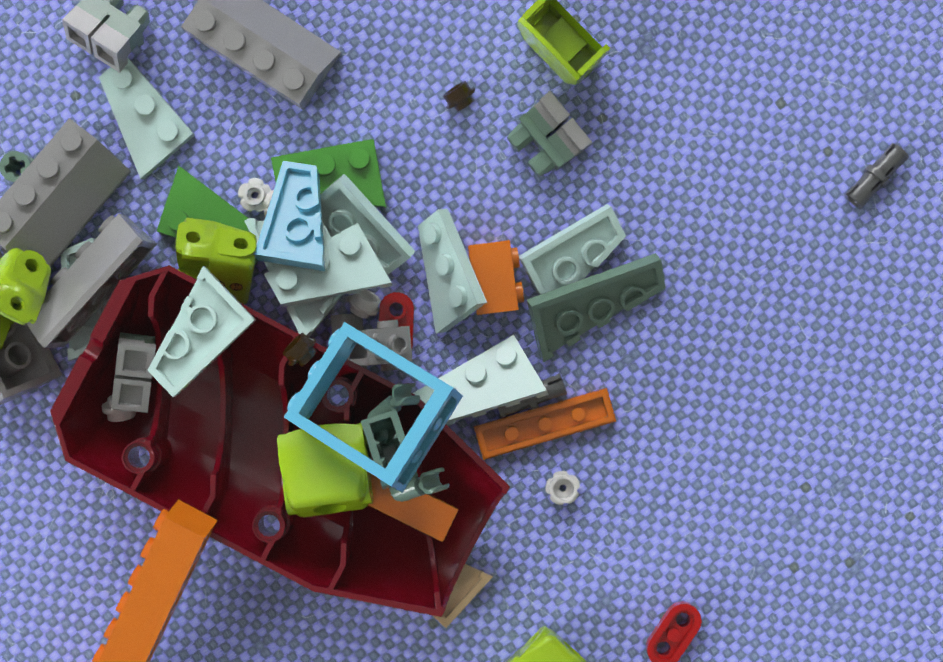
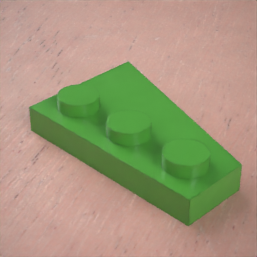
[271,139,387,208]
[157,166,258,265]

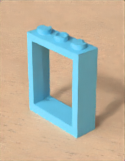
[284,322,463,493]

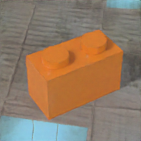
[468,240,524,315]

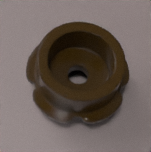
[443,81,475,112]
[282,333,317,367]

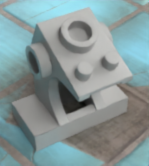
[330,314,413,371]

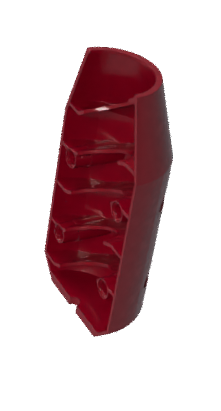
[50,265,510,617]

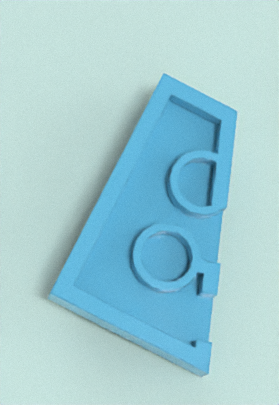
[254,161,325,271]

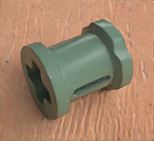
[0,151,34,182]

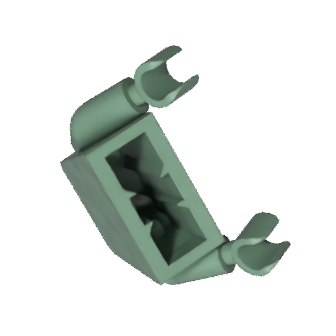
[361,383,449,502]

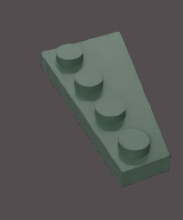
[527,253,666,362]

